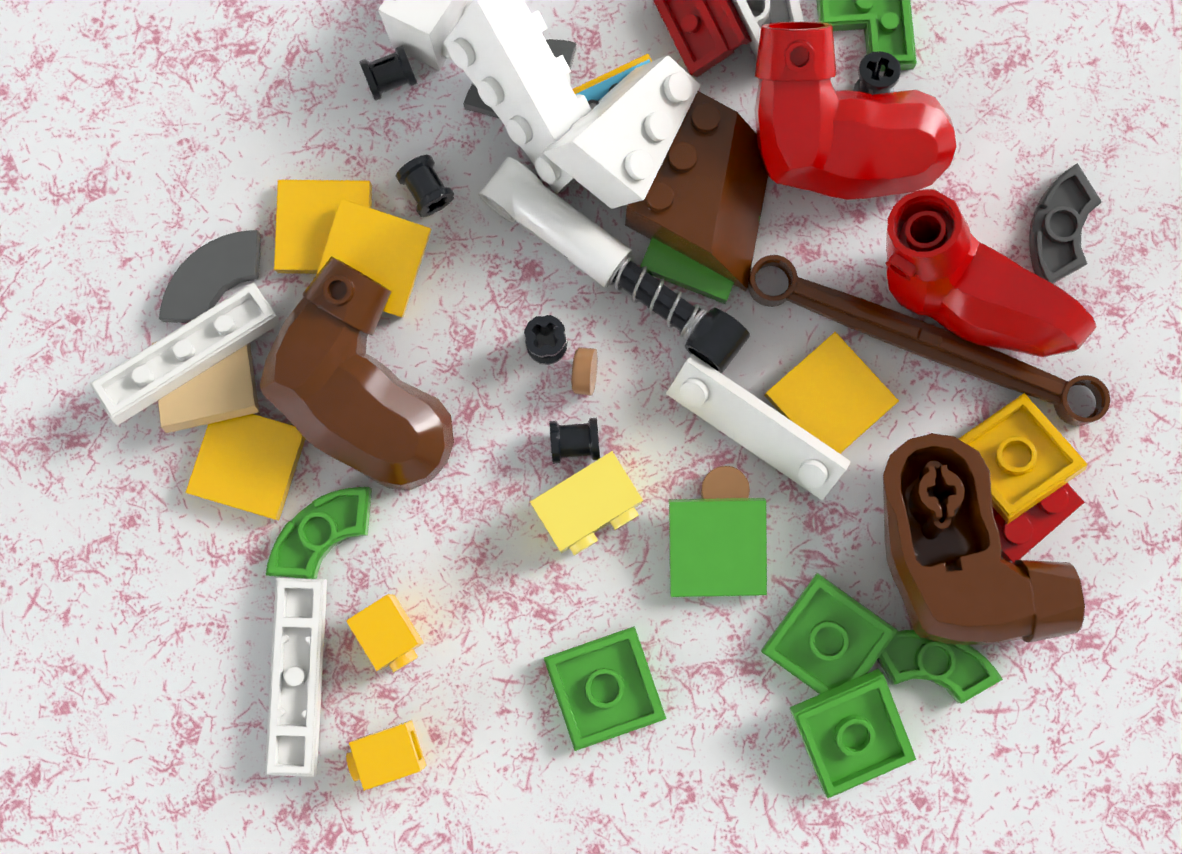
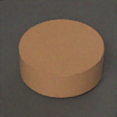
[571,347,598,396]
[701,466,750,499]

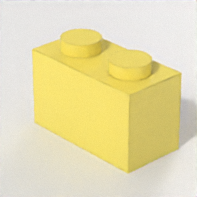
[530,451,643,556]

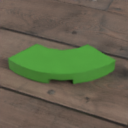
[266,487,372,579]
[877,630,1003,704]

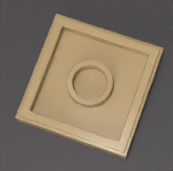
[152,342,259,433]

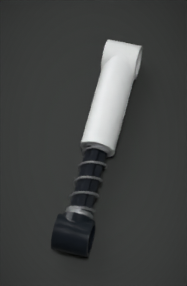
[479,157,750,373]

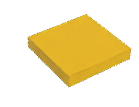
[274,180,372,274]
[316,198,432,317]
[764,332,899,454]
[958,393,1088,524]
[185,414,306,521]

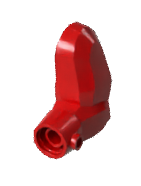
[754,21,956,200]
[886,189,1097,357]

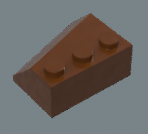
[625,91,768,291]

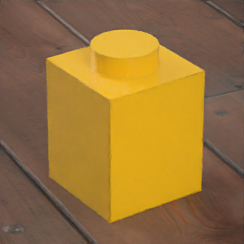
[346,594,424,673]
[346,720,426,791]

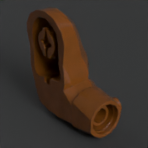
[260,256,454,490]
[883,433,1085,645]

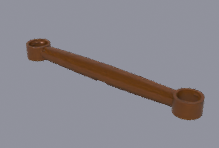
[748,255,1110,426]

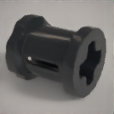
[359,46,417,101]
[853,51,901,94]
[395,155,454,217]
[524,315,568,365]
[549,417,600,464]

